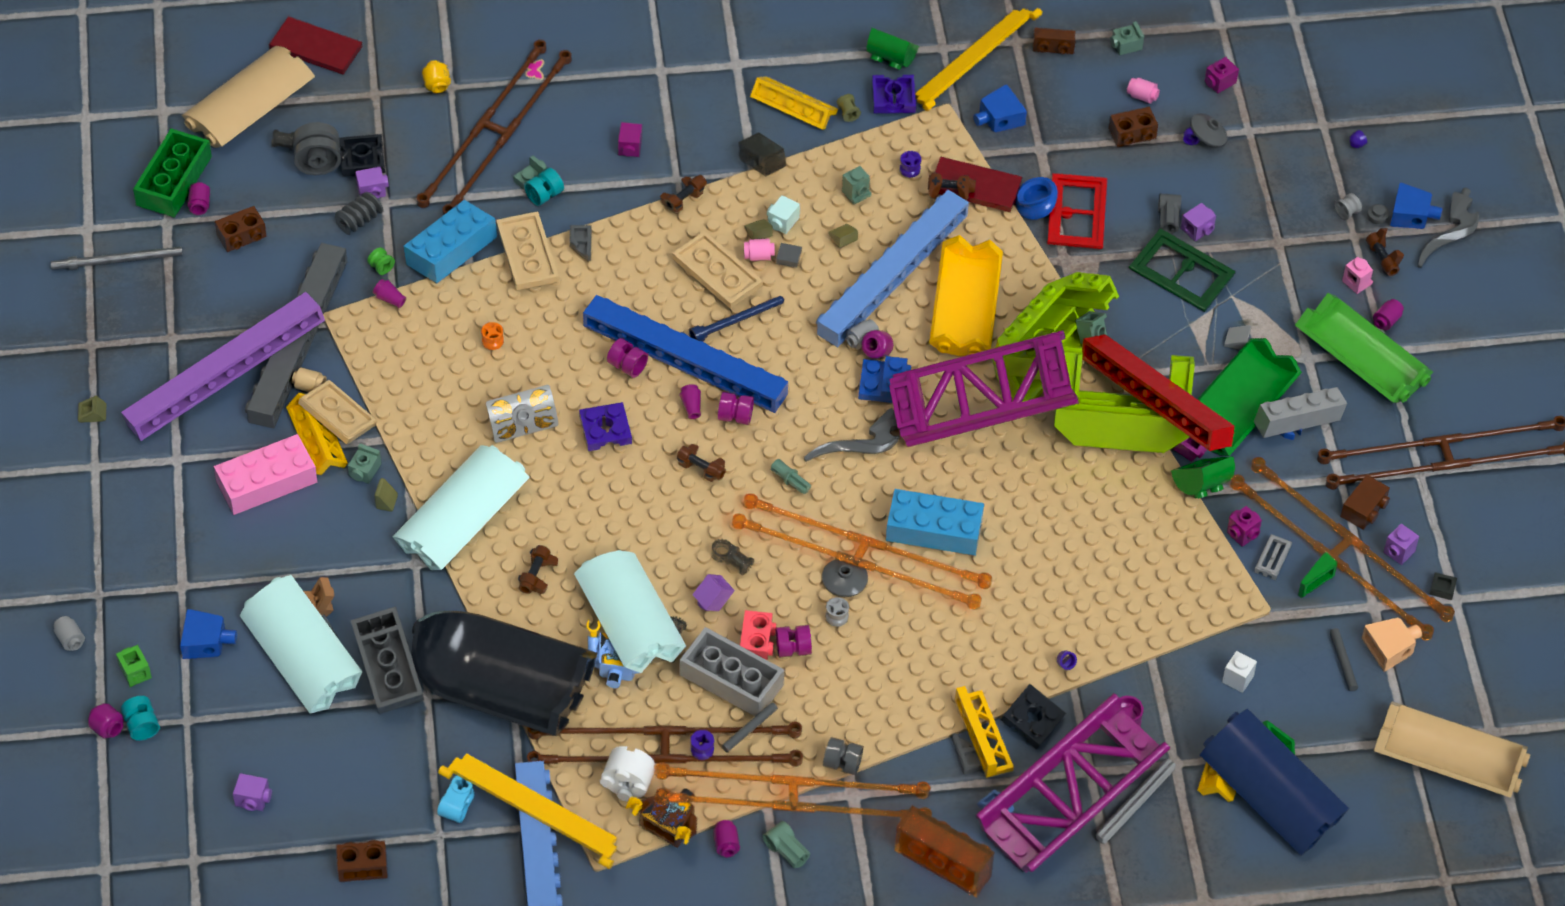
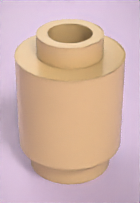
[292,367,327,392]

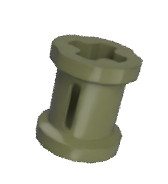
[837,94,861,122]

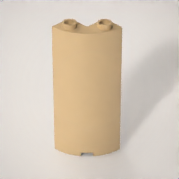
[182,46,315,148]
[1374,701,1531,798]

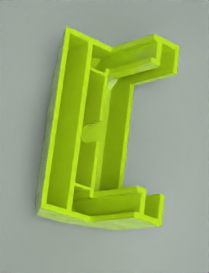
[992,272,1119,402]
[1054,346,1195,453]

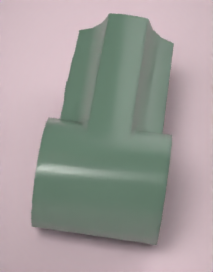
[762,821,810,868]

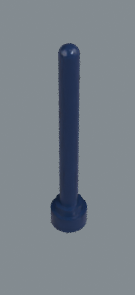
[689,296,784,342]

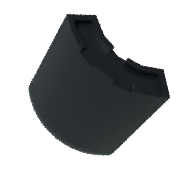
[412,611,597,736]

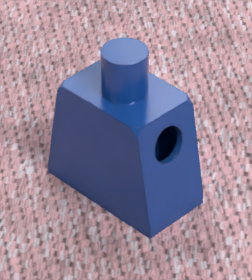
[973,85,1027,132]
[1390,183,1442,229]
[180,609,237,659]

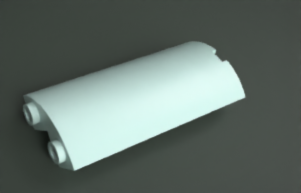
[393,445,530,570]
[574,550,686,673]
[240,575,362,713]

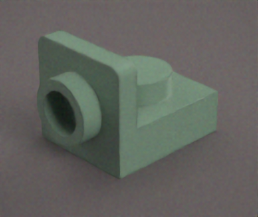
[514,155,547,191]

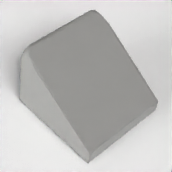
[1224,325,1251,350]

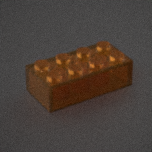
[895,805,995,897]

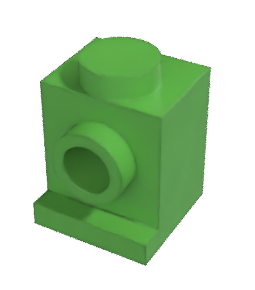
[116,645,151,687]

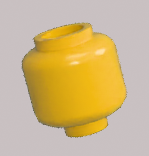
[422,60,451,93]

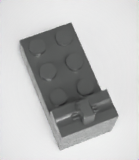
[351,606,424,714]

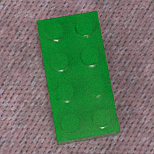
[133,129,212,218]

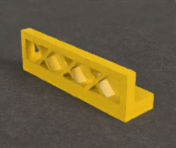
[750,76,838,129]
[286,393,348,475]
[955,686,1014,778]

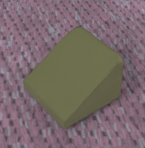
[745,219,773,239]
[828,224,858,248]
[78,395,107,423]
[374,478,398,511]

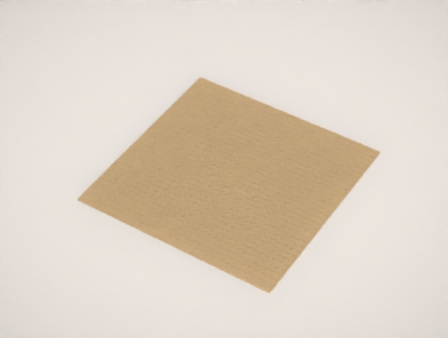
[323,104,1271,872]

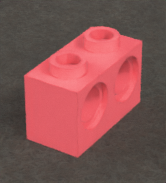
[740,610,777,661]

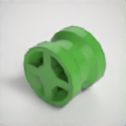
[367,247,395,275]

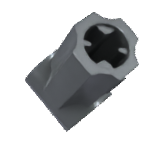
[1158,194,1181,234]

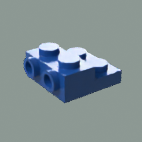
[858,356,911,403]

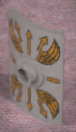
[486,385,558,443]

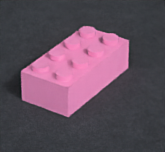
[214,434,318,515]

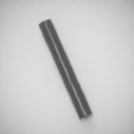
[1330,628,1358,691]
[722,702,778,753]

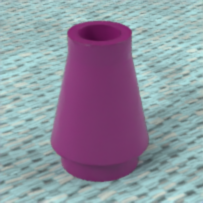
[373,279,407,308]
[679,384,701,419]

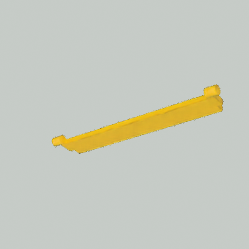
[915,8,1042,111]
[438,753,617,869]

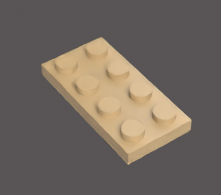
[496,211,559,290]
[672,231,763,309]

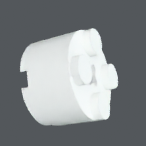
[600,746,655,801]

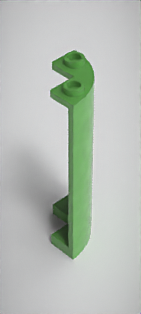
[1295,293,1433,403]

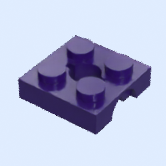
[872,75,916,113]
[579,402,632,451]

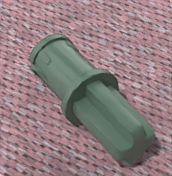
[770,459,811,494]

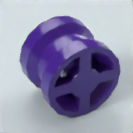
[900,151,921,178]
[691,730,714,760]

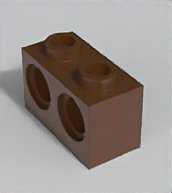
[1108,106,1158,147]
[215,206,267,253]
[336,840,388,882]

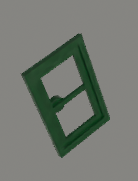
[1129,228,1236,312]

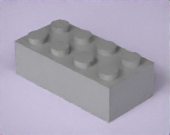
[680,627,784,716]

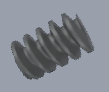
[335,192,384,235]

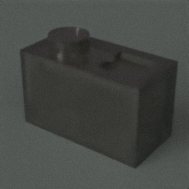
[738,132,786,176]

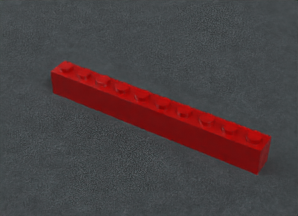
[1082,334,1234,451]

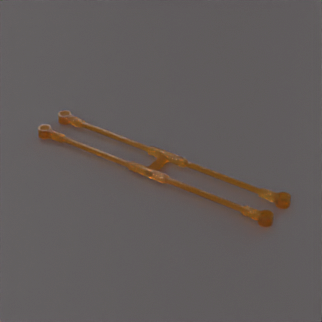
[1230,457,1455,641]
[732,493,992,610]
[655,763,932,824]

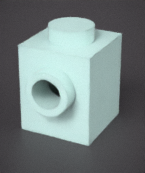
[767,195,800,234]

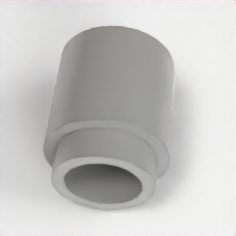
[846,319,879,349]
[53,616,85,651]

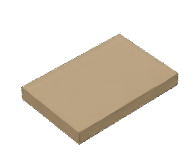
[298,380,378,445]

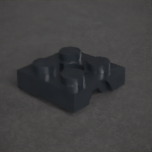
[339,134,385,177]
[1000,684,1066,750]

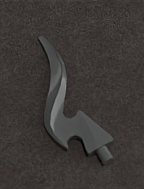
[1418,188,1479,268]
[804,408,900,462]

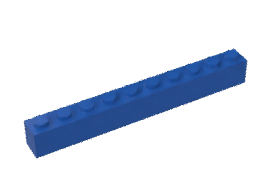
[583,295,788,413]

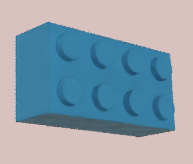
[404,200,497,283]
[886,489,984,556]

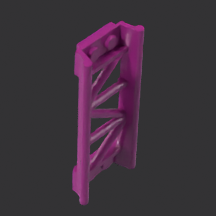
[889,330,1079,447]
[975,693,1170,873]

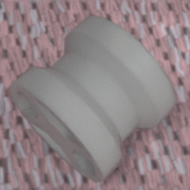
[1335,193,1362,220]
[826,597,849,627]

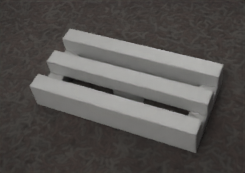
[1254,534,1292,581]

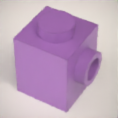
[355,167,389,198]
[1181,203,1216,241]
[1383,524,1419,565]
[692,574,735,611]
[233,774,272,811]

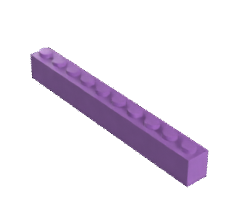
[121,292,325,441]

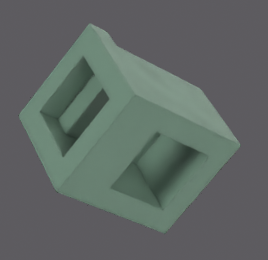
[1110,21,1144,55]
[842,166,872,205]
[1076,311,1107,344]
[348,443,381,484]

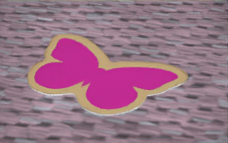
[525,59,544,80]

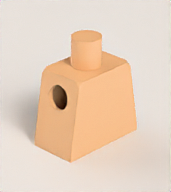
[1362,618,1422,672]

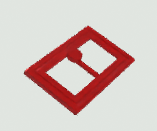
[1047,173,1107,249]

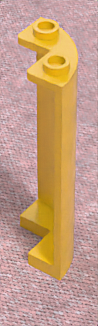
[929,235,1003,356]

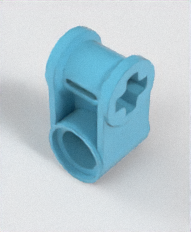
[437,775,474,823]

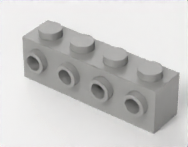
[1254,387,1347,438]

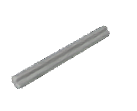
[1096,759,1176,844]

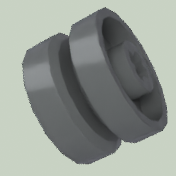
[292,122,341,175]

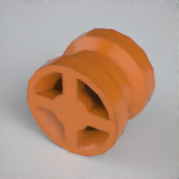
[481,322,504,350]

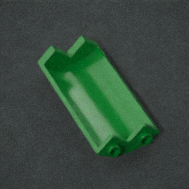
[1197,338,1302,456]

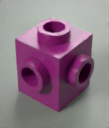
[1227,506,1262,547]

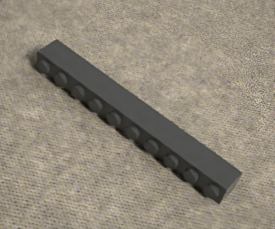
[245,243,347,429]

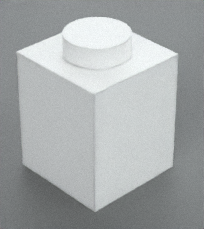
[1222,651,1257,693]

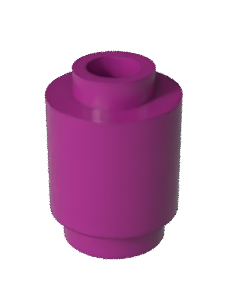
[188,182,210,215]
[1373,299,1404,330]
[713,820,740,857]

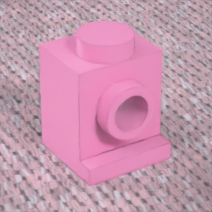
[1342,257,1373,294]

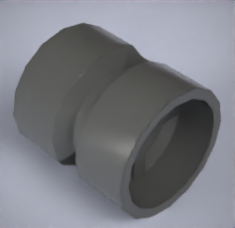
[823,737,864,775]

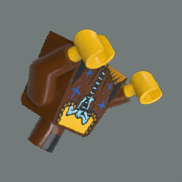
[625,788,697,848]

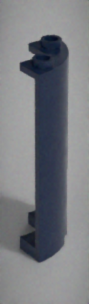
[1200,708,1349,855]

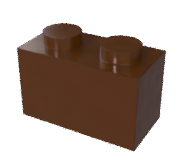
[1340,475,1390,530]

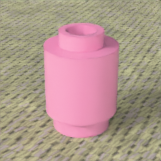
[1127,78,1160,104]
[744,238,775,261]

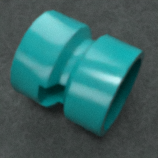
[524,168,564,206]
[121,696,160,741]

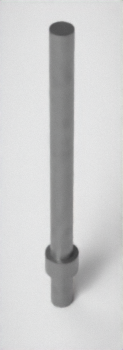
[51,247,183,270]

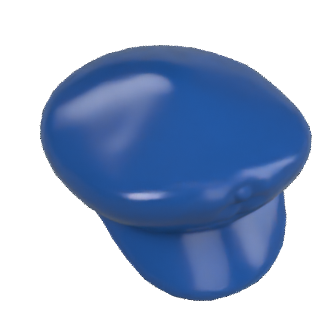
[1016,177,1058,220]

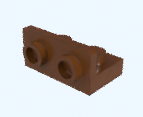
[1033,27,1076,54]

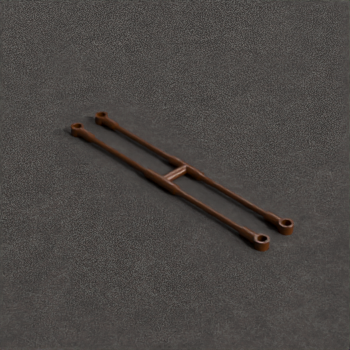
[417,40,572,215]
[1317,416,1565,490]
[527,721,803,767]

